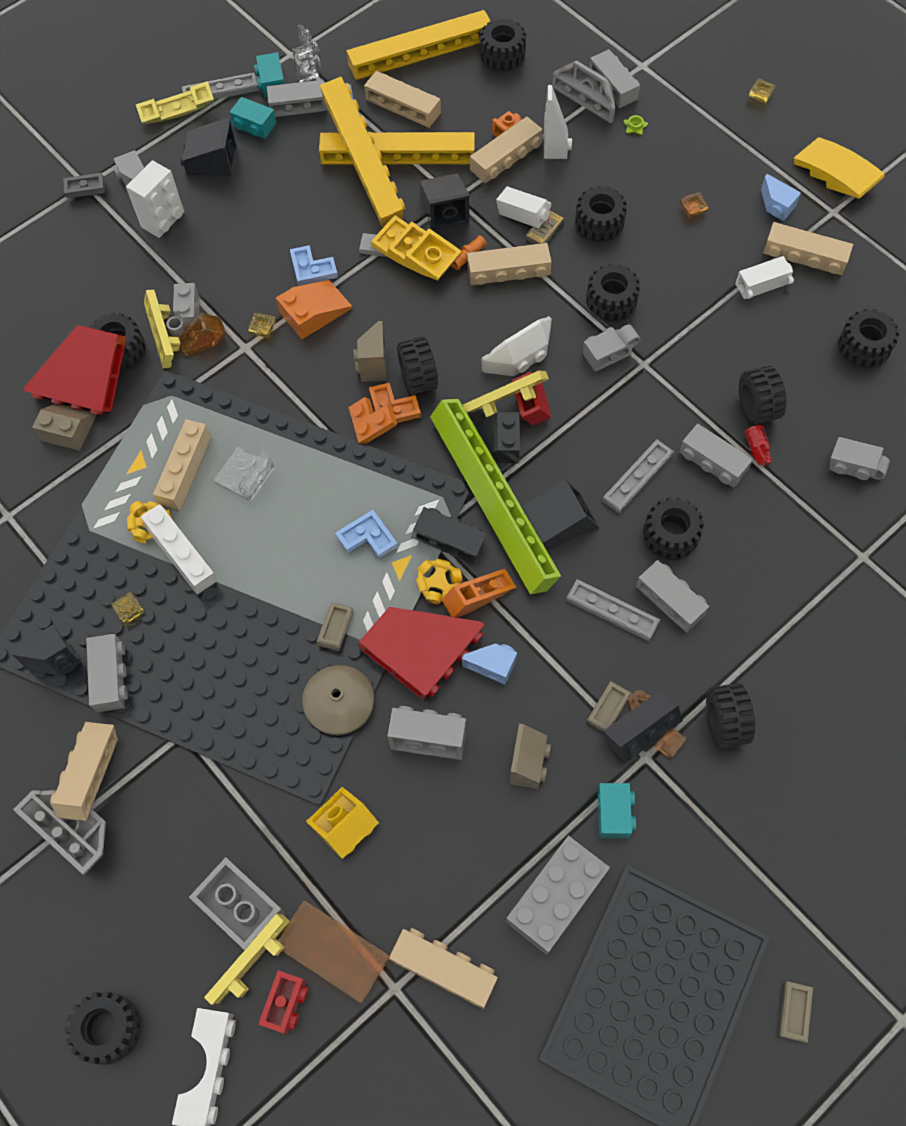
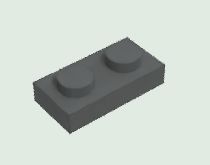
[63,173,105,199]

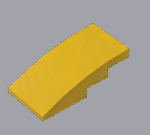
[794,137,885,198]
[371,215,462,280]

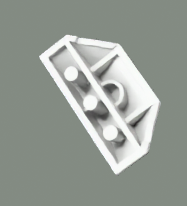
[482,316,552,376]

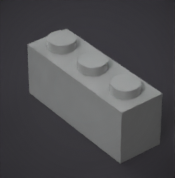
[589,50,640,108]
[267,80,327,117]
[679,423,753,488]
[636,560,709,633]
[86,634,128,713]

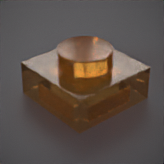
[680,192,708,218]
[652,729,687,759]

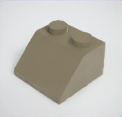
[353,321,386,382]
[32,404,97,451]
[509,723,551,789]

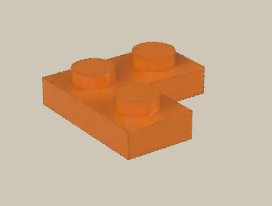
[369,383,421,423]
[349,397,397,444]

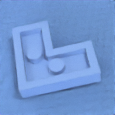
[290,245,338,286]
[335,510,398,558]

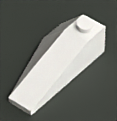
[544,85,572,159]

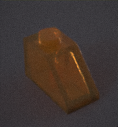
[179,312,227,356]

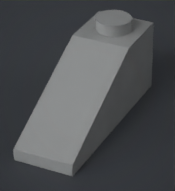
[113,150,144,186]

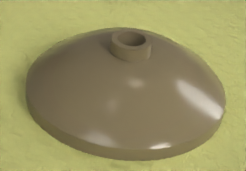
[302,665,374,735]

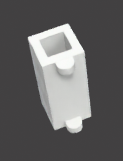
[496,187,551,228]
[735,256,794,299]

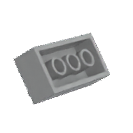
[506,836,610,955]

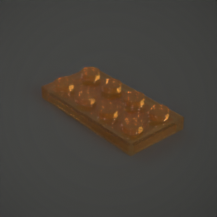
[278,900,390,1004]

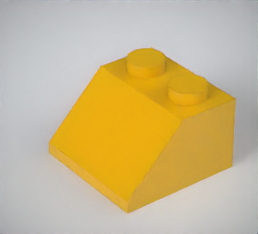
[306,787,379,859]

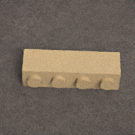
[364,71,441,128]
[470,117,543,183]
[763,222,853,276]
[467,243,552,285]
[153,419,211,512]
[50,722,118,821]
[389,928,498,1009]

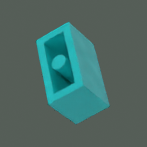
[254,52,284,97]
[229,97,277,139]
[597,783,636,839]

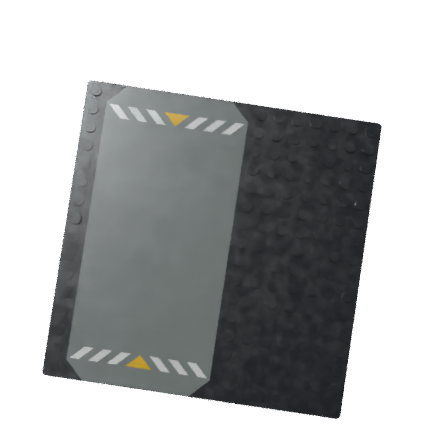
[0,371,471,805]

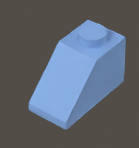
[761,174,801,221]
[462,643,517,685]

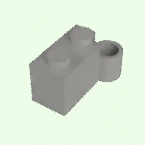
[167,283,200,339]
[582,325,641,372]
[829,437,890,480]

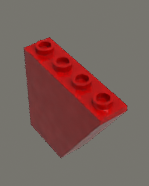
[24,325,126,415]
[358,607,484,701]

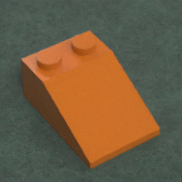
[276,280,352,339]

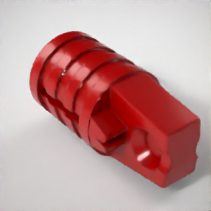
[744,425,772,466]

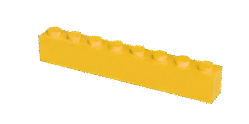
[346,10,490,80]
[320,77,405,227]
[319,132,474,164]

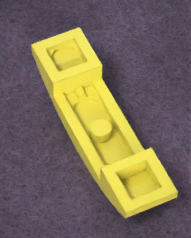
[136,81,214,124]

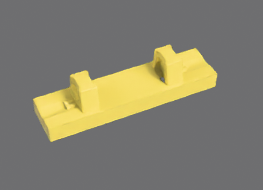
[144,290,180,368]
[463,371,549,417]
[204,914,290,1005]

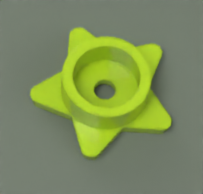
[623,115,648,135]

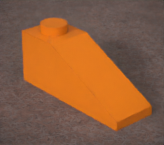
[442,569,516,618]

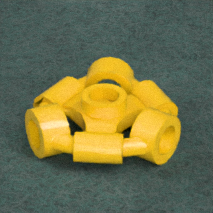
[126,501,172,544]
[416,558,462,605]

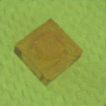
[749,78,776,103]
[248,313,276,338]
[111,591,144,625]

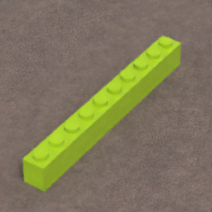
[430,399,561,595]

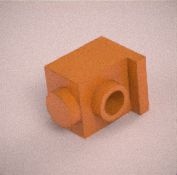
[492,111,522,138]

